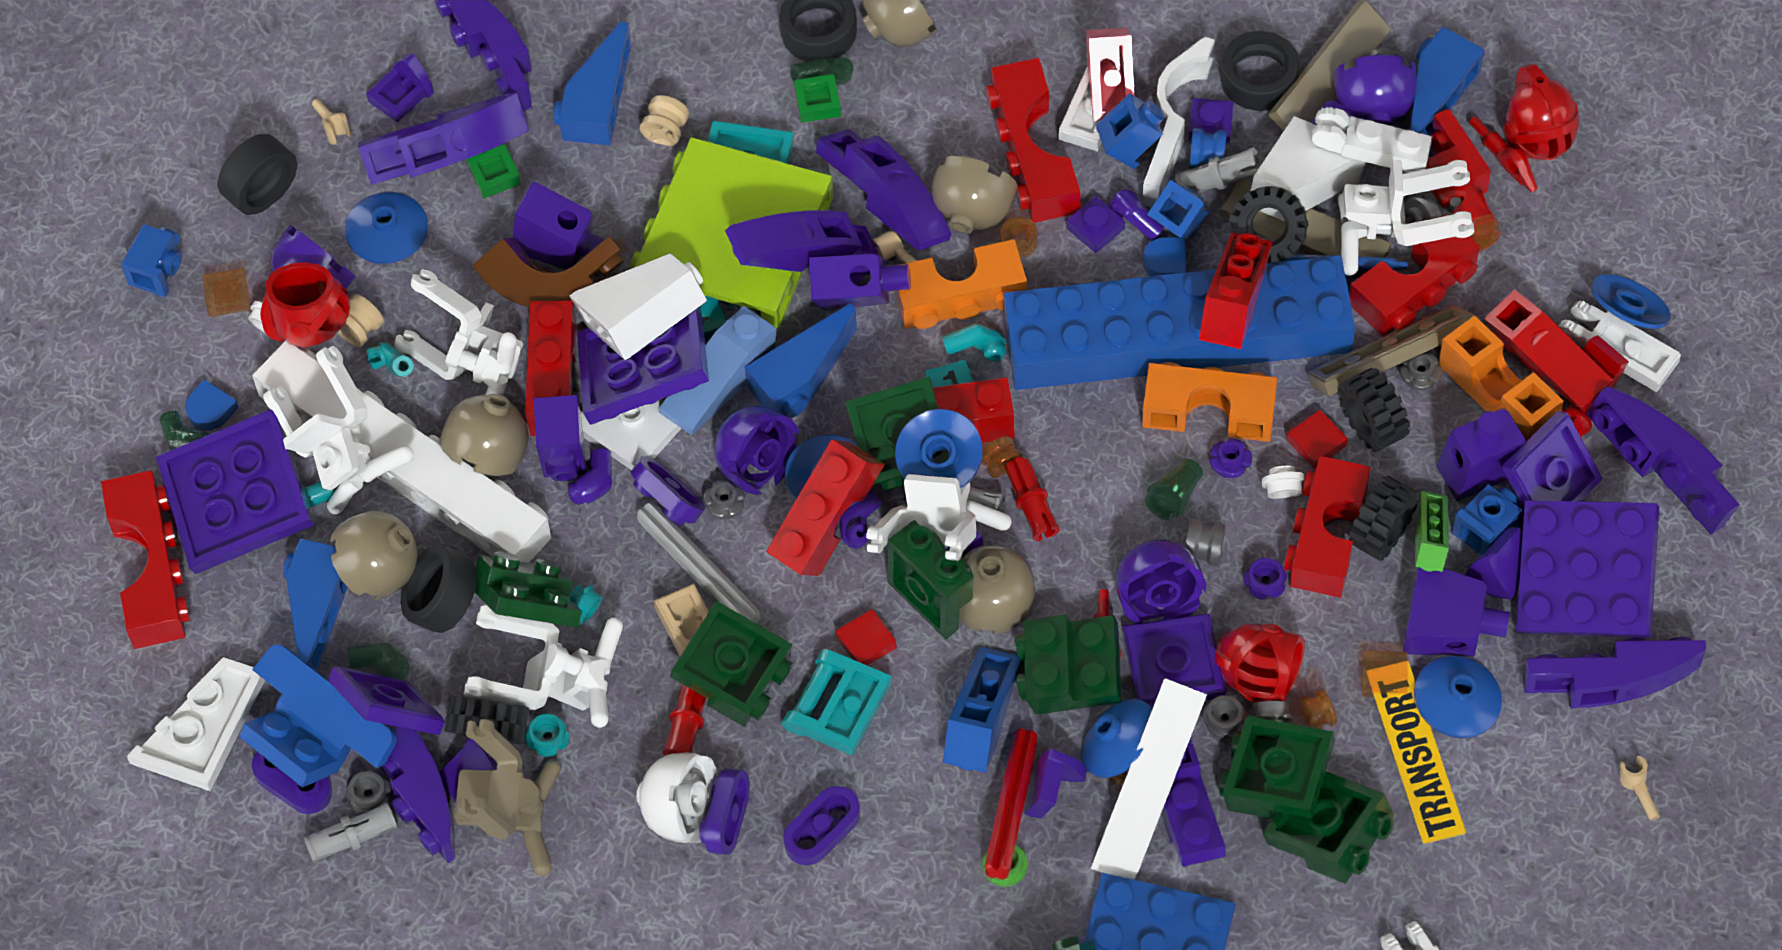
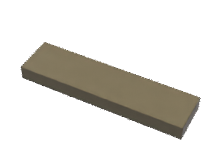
[1268,0,1391,132]
[1221,179,1391,277]
[1307,305,1474,396]

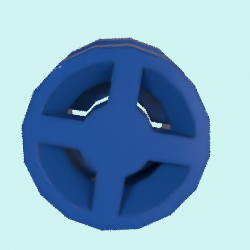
[1190,128,1227,169]

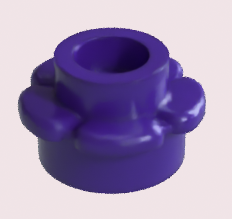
[1210,438,1252,478]
[1244,558,1287,600]

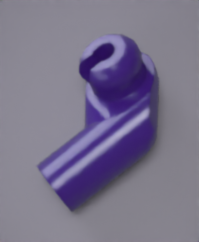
[1109,190,1164,241]
[568,448,612,505]
[839,490,882,549]

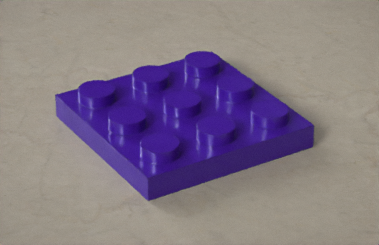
[577,306,709,425]
[156,409,315,574]
[1516,501,1660,638]

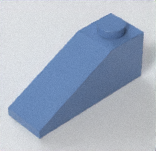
[659,306,776,436]

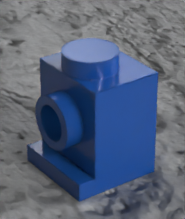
[1095,94,1164,169]
[1147,179,1211,239]
[121,224,181,297]
[1452,484,1522,555]

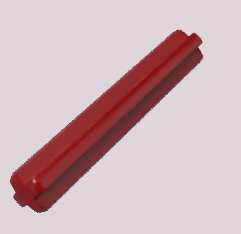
[985,728,1038,880]

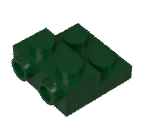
[845,377,949,492]
[887,520,974,640]
[475,552,582,628]
[670,601,794,727]
[1016,614,1122,714]
[1219,716,1335,819]
[1263,772,1394,884]

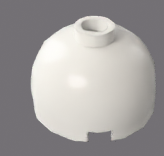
[637,753,719,843]

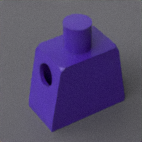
[512,181,605,270]
[809,254,911,310]
[1436,409,1526,501]
[1403,567,1510,656]

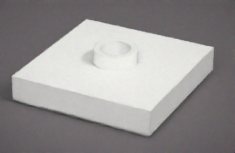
[581,397,682,470]

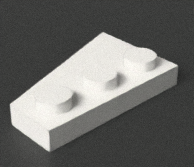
[127,657,265,791]

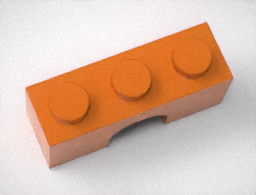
[894,239,1027,329]
[1439,315,1563,442]
[1142,362,1278,442]

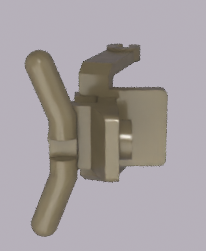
[455,719,561,876]

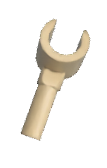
[312,99,352,144]
[873,231,918,264]
[1619,756,1660,821]

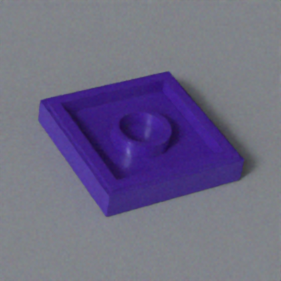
[1502,411,1603,509]
[1122,613,1226,704]
[328,666,446,735]

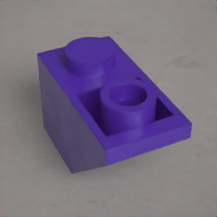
[534,395,587,481]

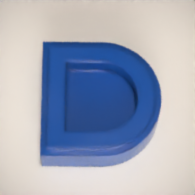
[1143,237,1186,276]
[185,379,239,430]

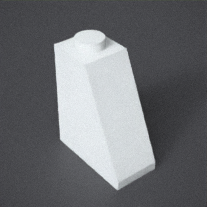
[1251,116,1366,221]
[570,253,707,360]

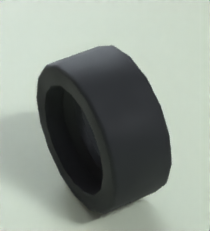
[779,0,857,63]
[1220,30,1300,111]
[217,134,298,215]
[400,545,477,633]

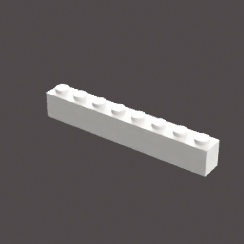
[252,341,551,563]

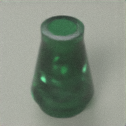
[1145,458,1203,521]

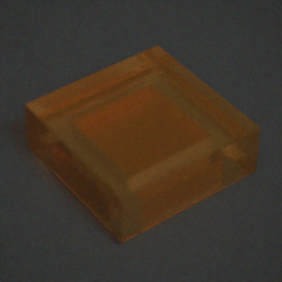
[203,268,251,317]
[1362,650,1408,697]

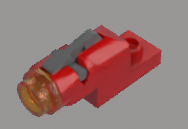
[1422,109,1501,251]

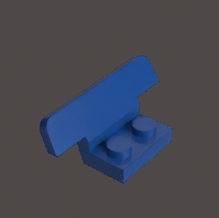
[240,645,397,787]

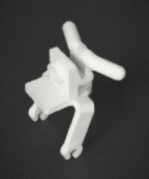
[1338,159,1474,275]
[394,269,523,396]
[263,346,414,514]
[867,474,1012,560]
[464,605,623,728]

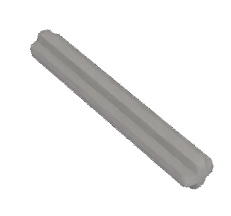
[637,502,761,624]

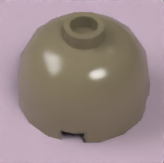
[861,0,938,47]
[931,156,1018,233]
[439,394,529,476]
[330,510,418,601]
[959,545,1035,633]

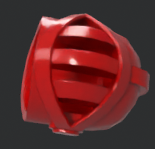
[1503,63,1580,160]
[260,262,351,348]
[1214,623,1305,703]

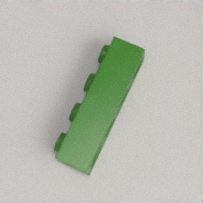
[1415,490,1449,572]

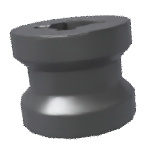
[1185,519,1226,567]

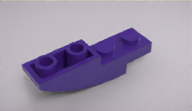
[434,0,532,111]
[358,91,529,185]
[816,129,951,251]
[725,211,879,272]
[1586,387,1740,535]
[1523,637,1706,708]
[1148,702,1226,867]
[382,725,455,863]

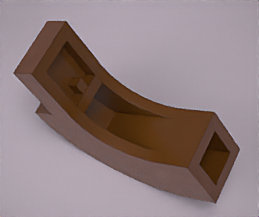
[472,235,629,307]

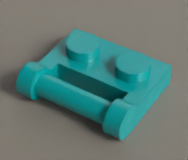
[781,649,892,756]

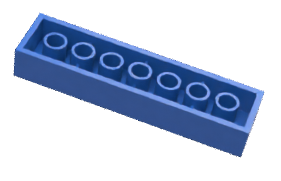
[1004,255,1355,390]

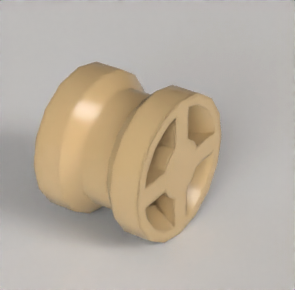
[640,95,689,146]
[338,294,384,348]

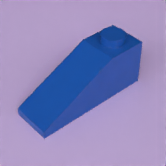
[554,22,632,145]
[1410,26,1485,136]
[745,303,857,418]
[283,538,348,670]
[943,646,1021,773]

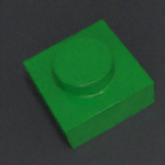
[794,74,841,123]
[466,144,521,199]

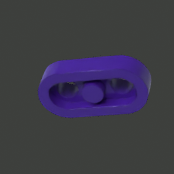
[631,456,706,525]
[252,752,332,814]
[699,768,750,855]
[784,786,860,865]

